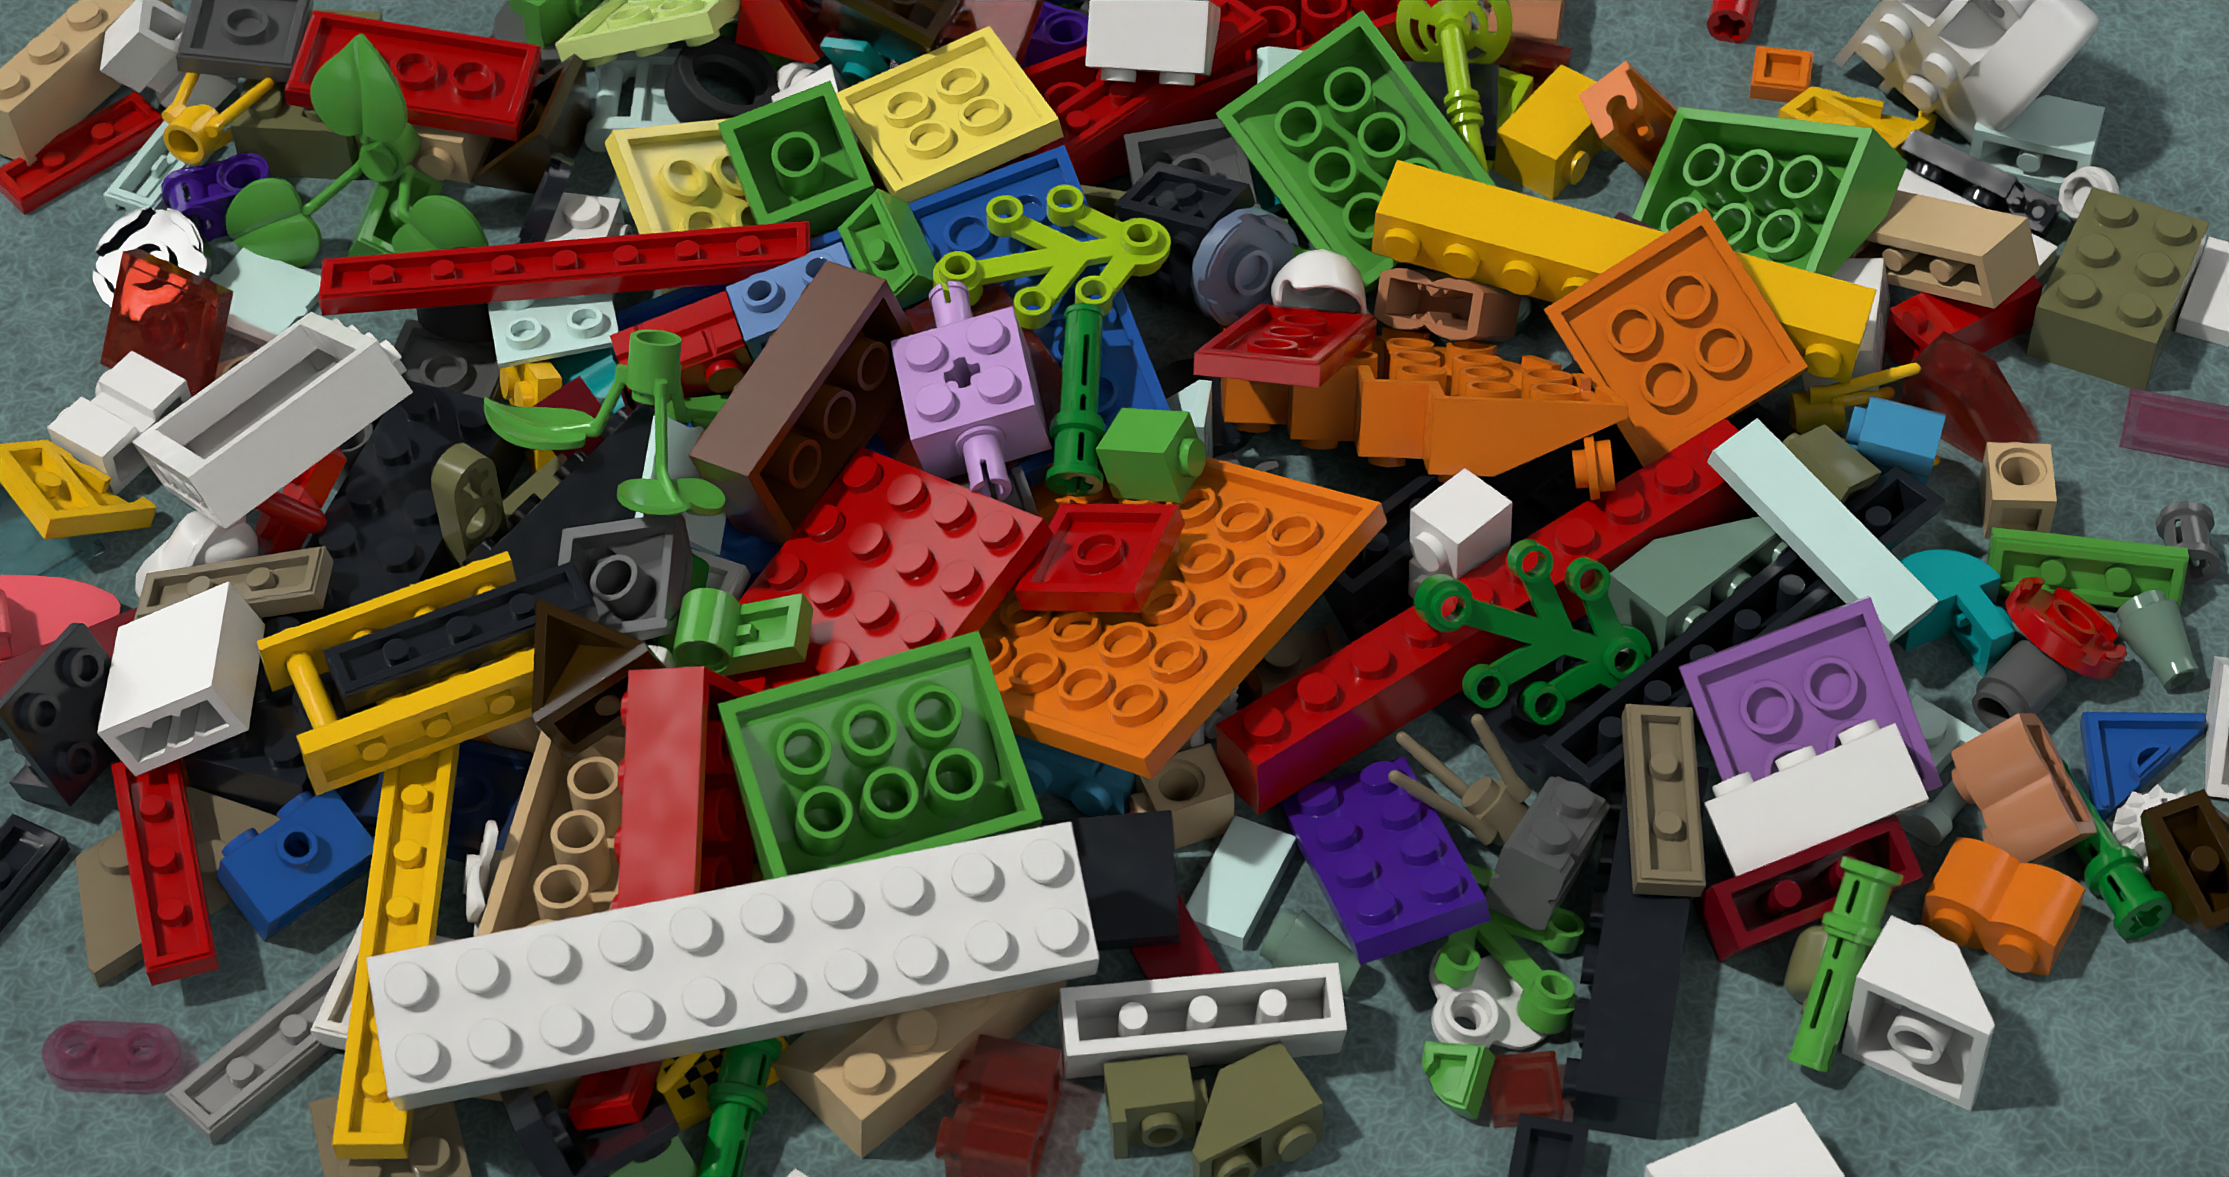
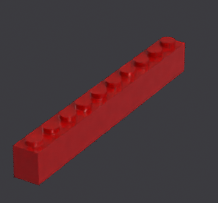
[1216,418,1754,815]

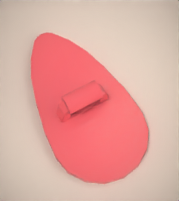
[0,575,122,662]

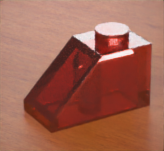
[1901,331,2038,464]

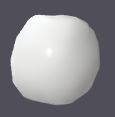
[1271,249,1367,314]

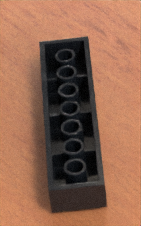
[182,379,526,816]

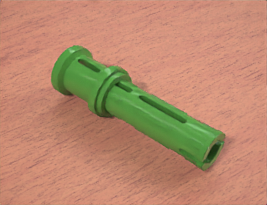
[1787,856,1903,1073]

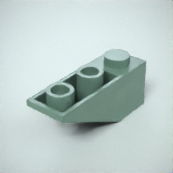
[1608,516,1791,654]

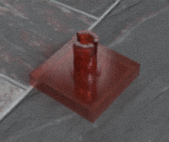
[100,248,234,398]

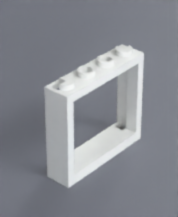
[131,312,413,529]

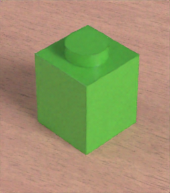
[1096,408,1206,503]

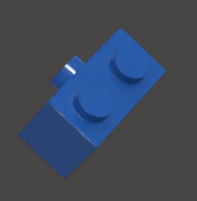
[216,789,374,942]

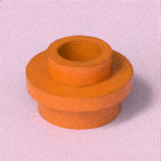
[1572,435,1616,500]

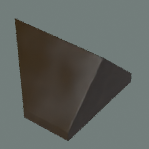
[532,598,667,760]
[2140,789,2229,934]

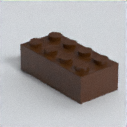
[688,260,915,546]

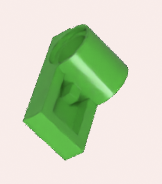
[672,588,814,676]

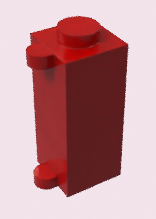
[1884,275,2043,386]

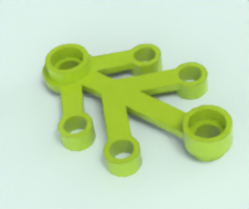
[933,185,1171,329]

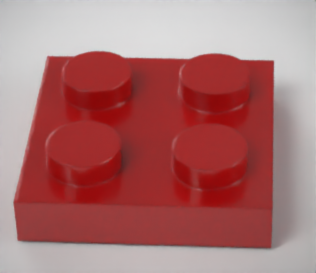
[1014,503,1185,613]

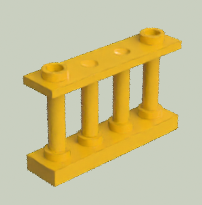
[256,551,534,796]

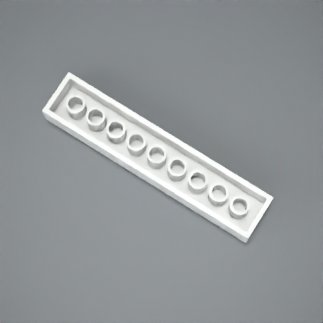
[366,821,1099,1111]

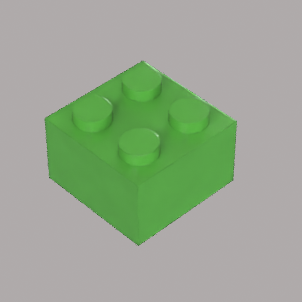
[718,80,875,237]

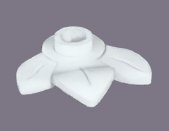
[462,820,503,937]
[1429,943,1549,1050]

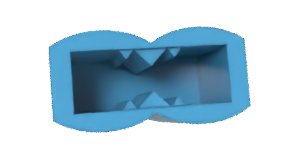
[1845,396,1946,486]

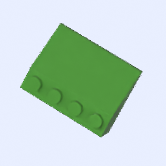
[1216,10,1497,294]
[1630,107,1908,277]
[717,631,1043,881]

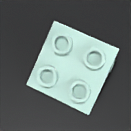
[488,293,619,368]

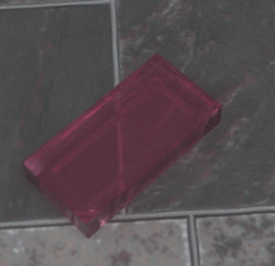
[2119,388,2229,468]

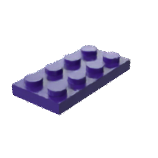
[1280,756,1491,965]

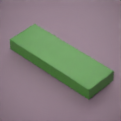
[1987,527,2189,611]

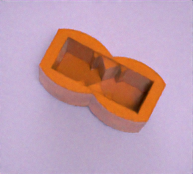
[1920,837,2086,976]

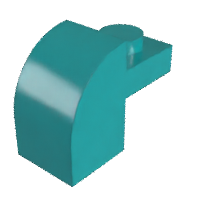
[1896,549,2015,677]

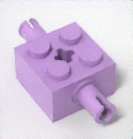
[891,281,1052,501]

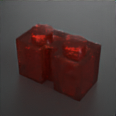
[935,1034,1064,1177]

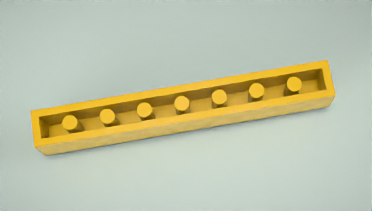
[1371,160,1877,384]

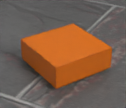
[1749,46,1814,103]

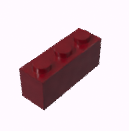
[1692,814,1924,963]

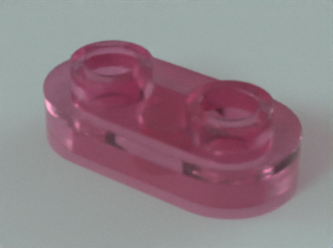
[42,1020,184,1095]

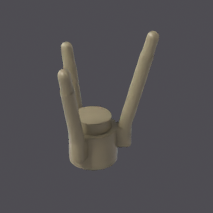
[1388,714,1532,846]

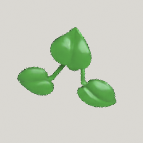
[226,34,489,268]
[484,329,731,516]

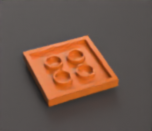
[1544,208,1808,467]

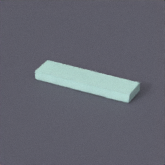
[1707,418,1938,645]

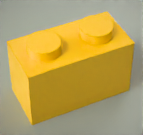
[1494,65,1610,200]

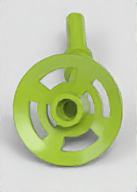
[1396,0,1513,175]

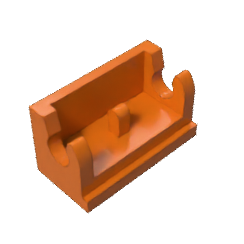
[1579,60,1678,181]

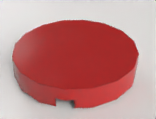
[2005,577,2127,680]

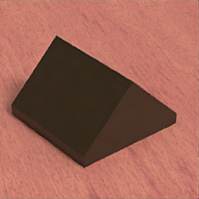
[817,0,960,64]
[471,53,593,194]

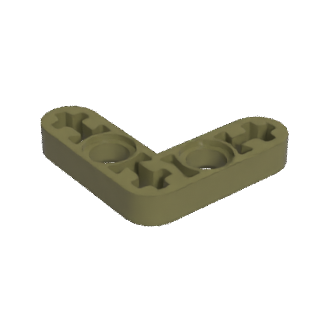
[431,443,562,571]

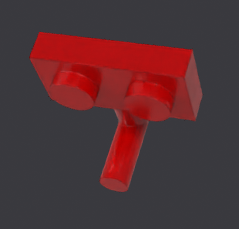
[254,447,347,555]

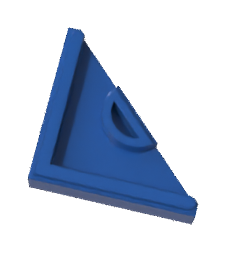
[2080,712,2207,822]

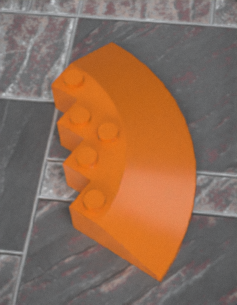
[1219,324,1629,483]

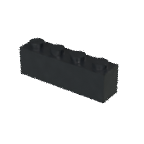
[462,403,655,581]

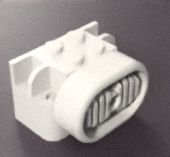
[1833,0,2100,143]

